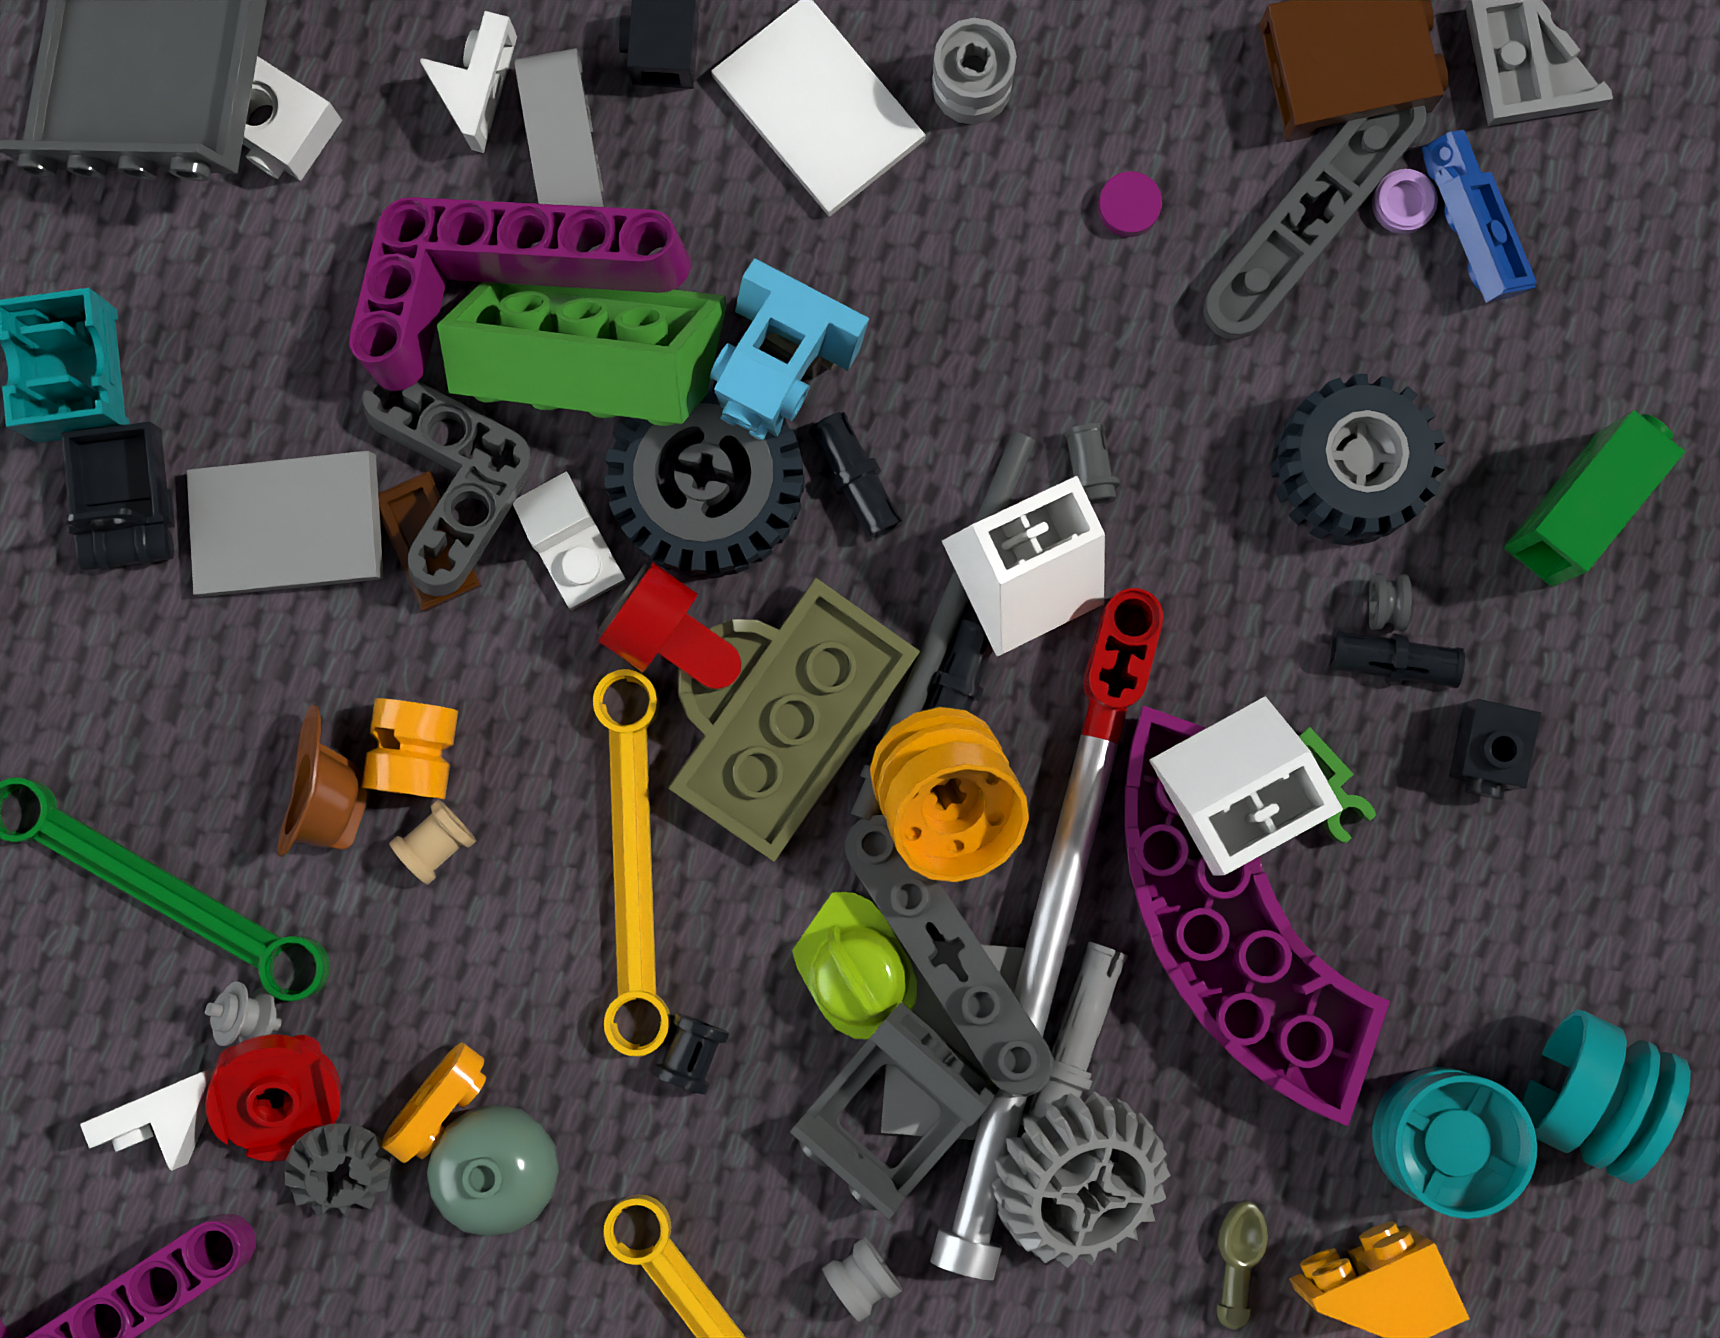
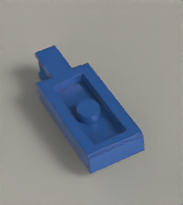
[1421,130,1537,302]

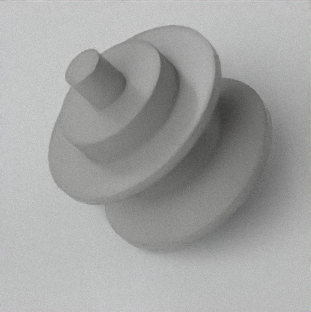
[205,982,281,1046]

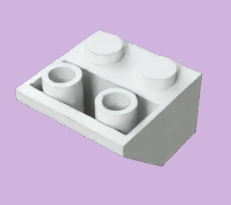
[942,476,1105,656]
[1149,696,1343,876]

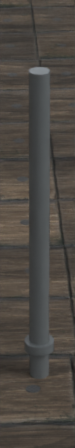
[851,432,1035,821]

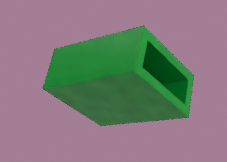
[1503,410,1686,587]

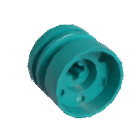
[1521,1009,1691,1184]

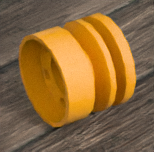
[870,707,1029,882]

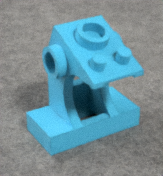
[710,258,870,441]

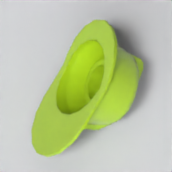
[792,892,918,1039]

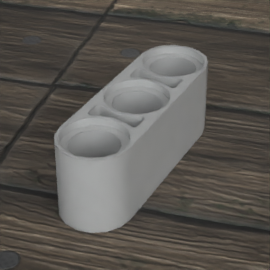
[515,48,604,207]

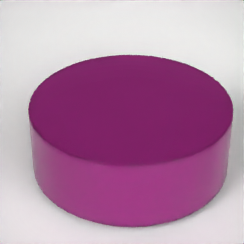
[1098,171,1162,237]

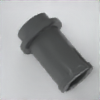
[1064,423,1120,507]

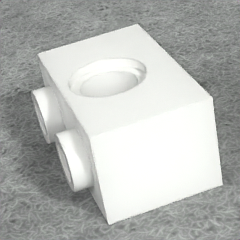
[243,56,342,181]

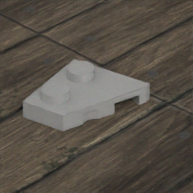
[1465,0,1613,126]

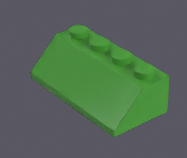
[437,282,726,426]

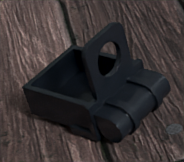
[62,422,175,571]

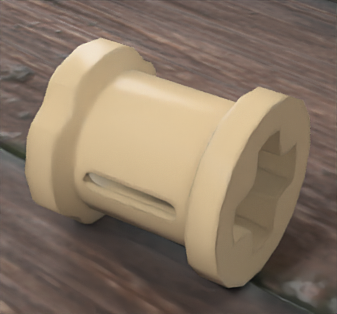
[389,799,476,885]

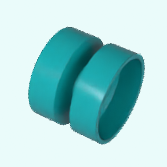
[1372,1067,1537,1219]

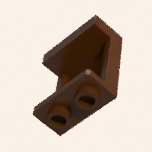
[1259,0,1448,142]

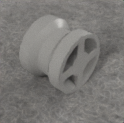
[822,1237,902,1322]

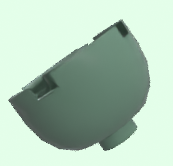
[427,1104,559,1237]

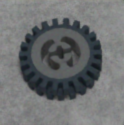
[604,379,805,578]

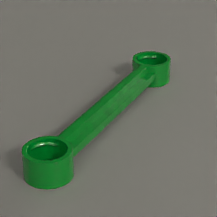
[0,778,330,1001]

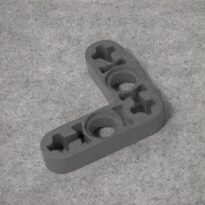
[363,377,531,596]

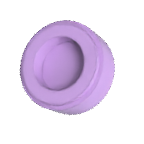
[1372,169,1438,234]

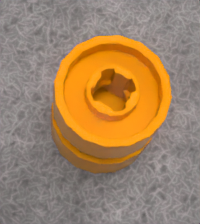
[361,698,458,799]

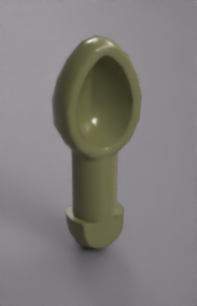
[1217,1200,1268,1330]

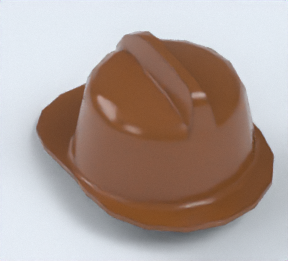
[277,705,367,858]

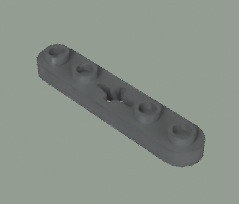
[1203,105,1426,340]
[845,815,1053,1097]

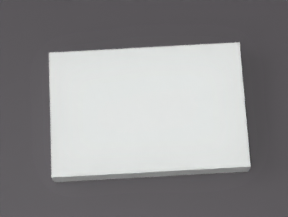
[711,0,926,217]

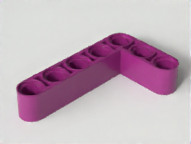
[349,197,691,391]
[0,1214,256,1338]

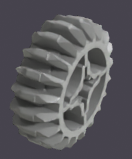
[992,1091,1171,1268]

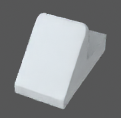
[420,11,517,153]
[513,471,627,611]
[80,1068,215,1171]

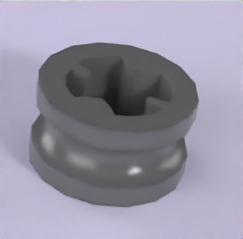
[1369,573,1412,631]

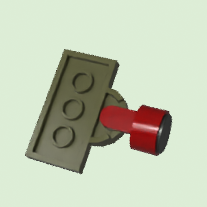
[597,563,920,862]

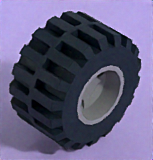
[1271,374,1446,545]

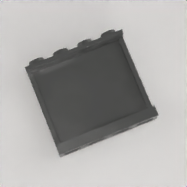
[0,0,267,182]

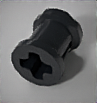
[653,1012,730,1095]

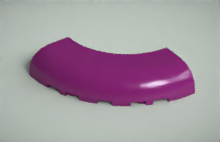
[1125,705,1390,1127]

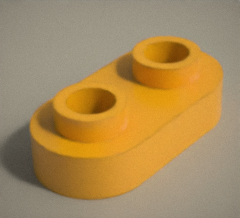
[381,1042,486,1163]

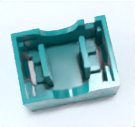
[0,288,130,443]

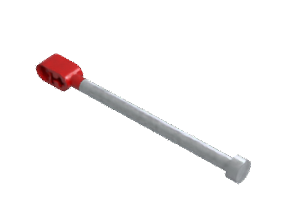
[930,588,1163,1280]

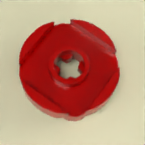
[206,1034,341,1162]

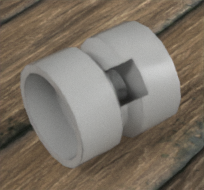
[932,18,1017,125]

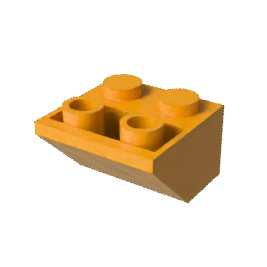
[1289,1221,1470,1338]

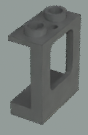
[790,1002,1000,1219]

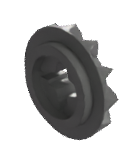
[285,1123,391,1219]

